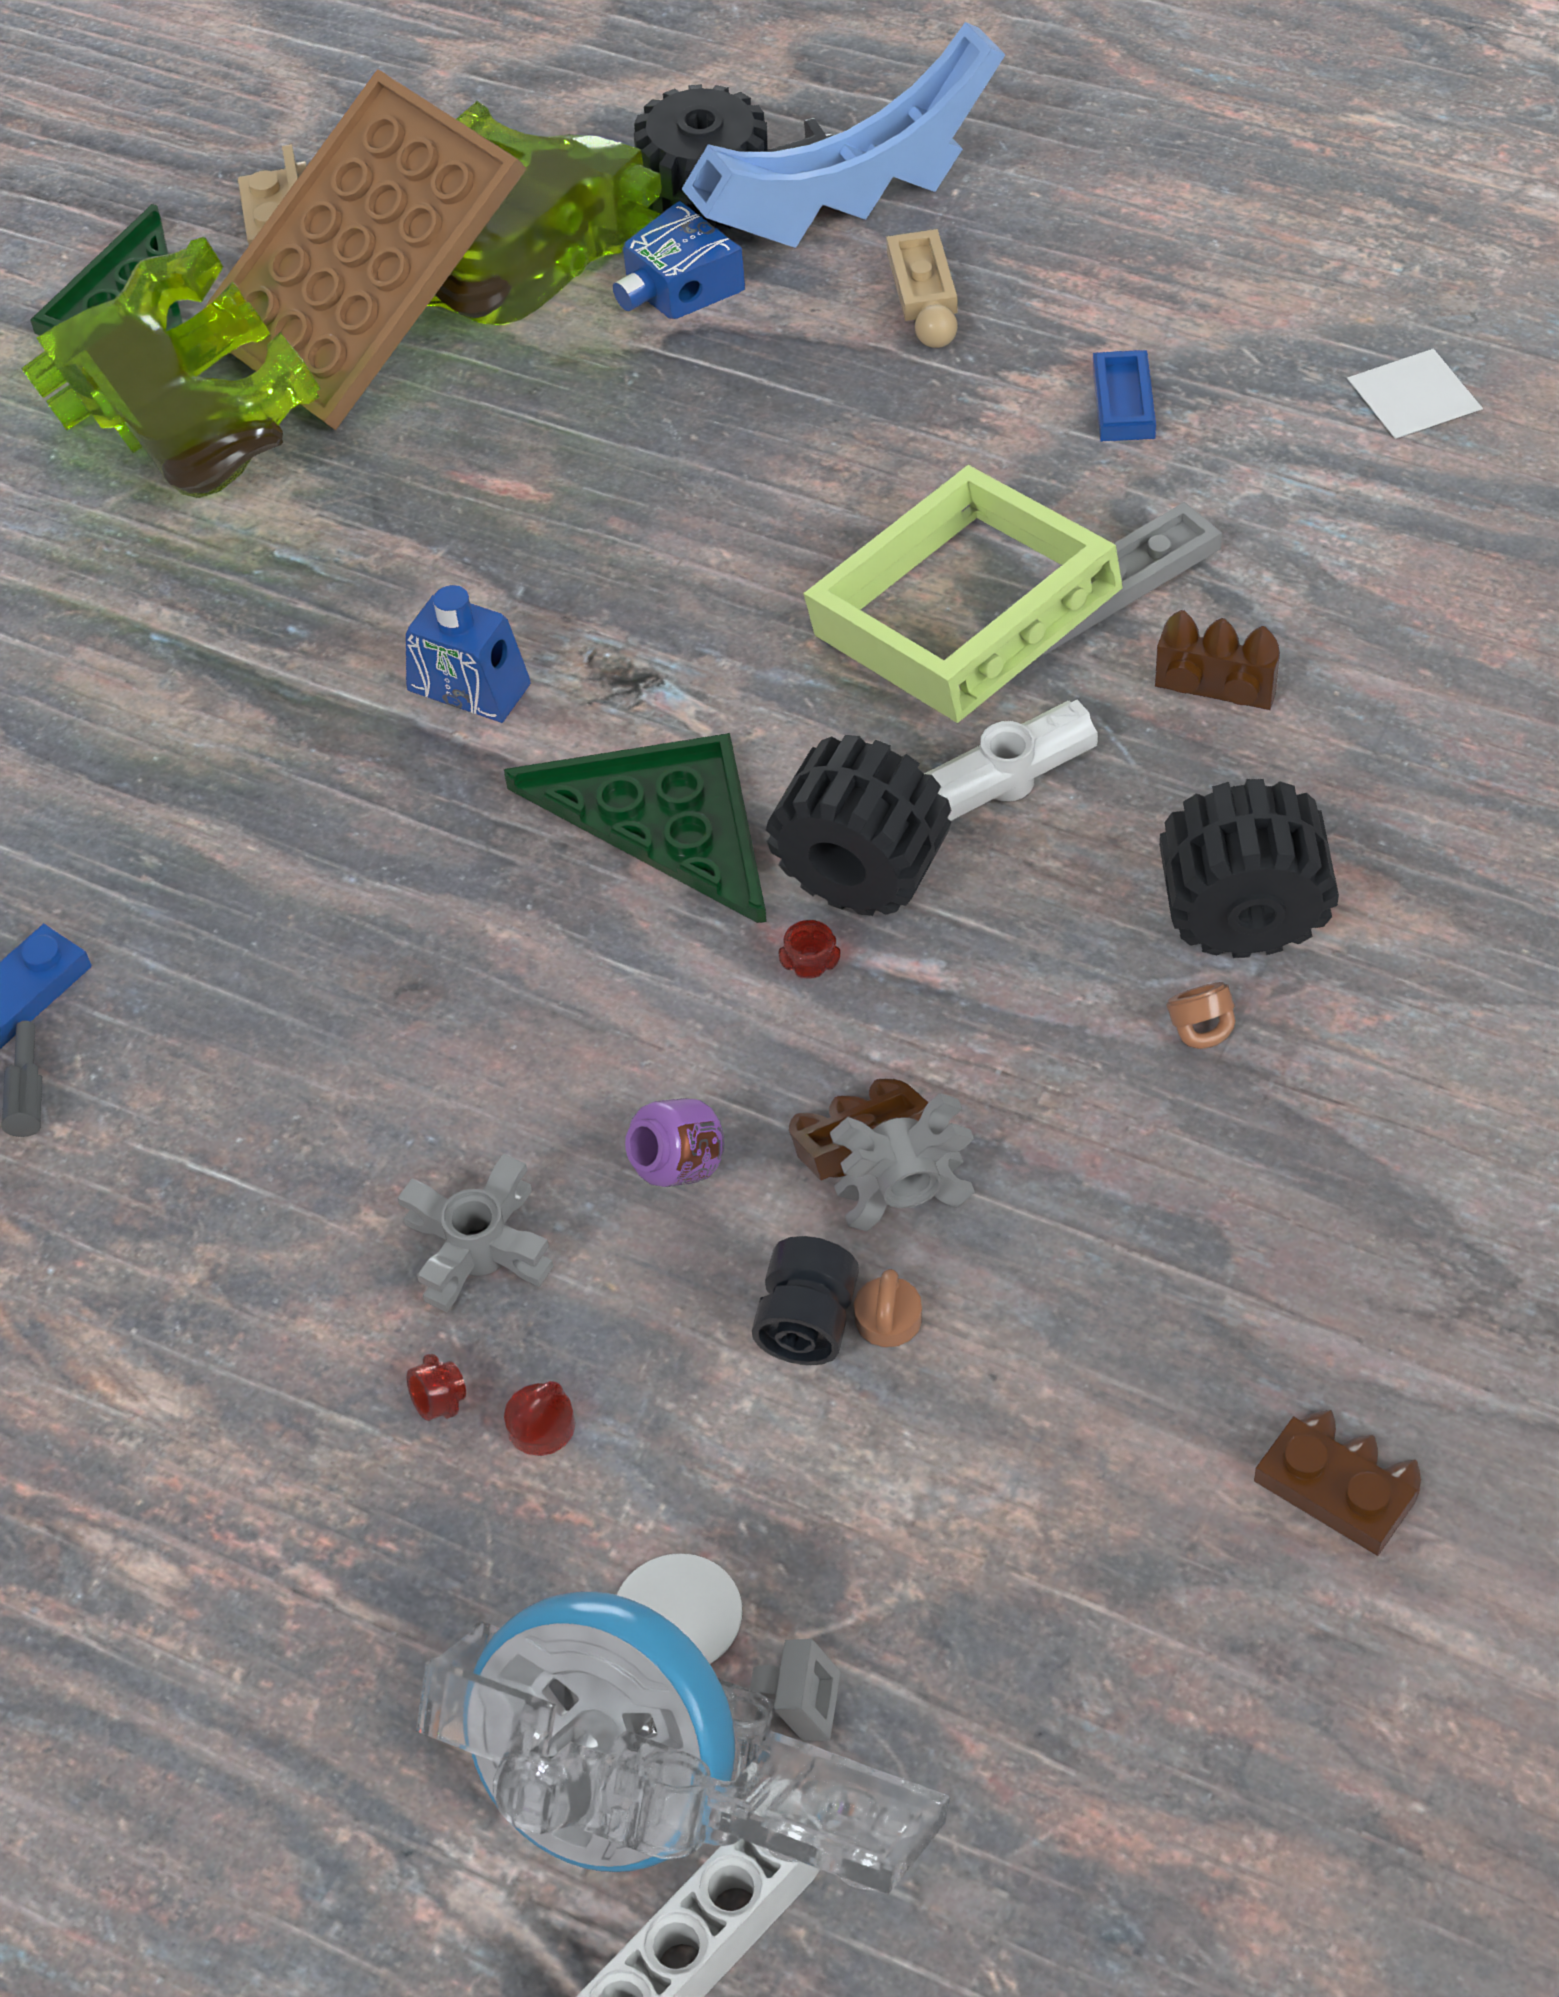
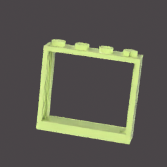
[803,465,1123,723]

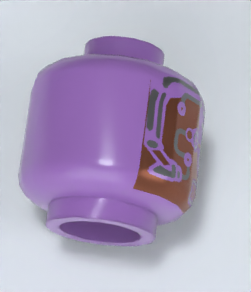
[625,1098,724,1187]

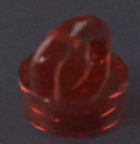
[504,1381,576,1456]

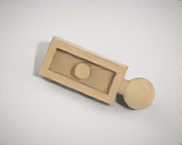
[886,229,958,348]

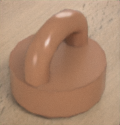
[1166,982,1235,1049]
[854,1269,922,1347]

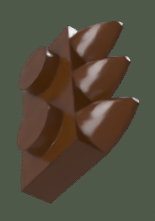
[1155,610,1280,710]
[789,1079,929,1181]
[1254,1410,1421,1556]

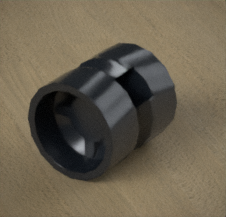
[752,1236,859,1366]

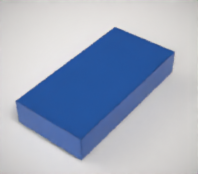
[1093,350,1156,442]

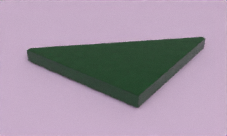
[30,204,197,391]
[504,733,767,923]

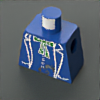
[613,201,745,319]
[406,585,531,723]

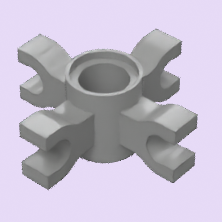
[830,1093,975,1231]
[397,1154,554,1312]

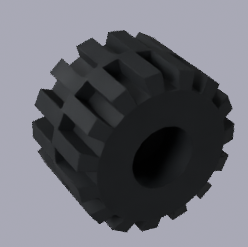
[634,84,768,229]
[766,735,952,916]
[1159,779,1339,958]

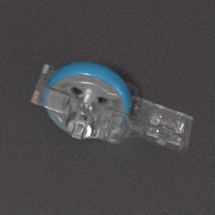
[416,1591,950,1895]

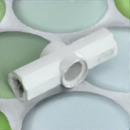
[924,700,1098,821]

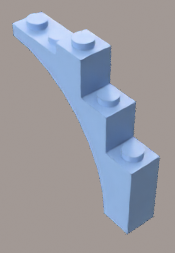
[682,22,1005,248]

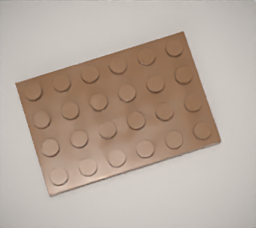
[192,69,527,431]

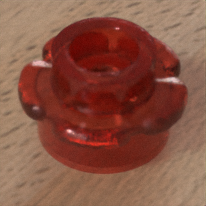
[778,920,841,979]
[406,1354,466,1421]

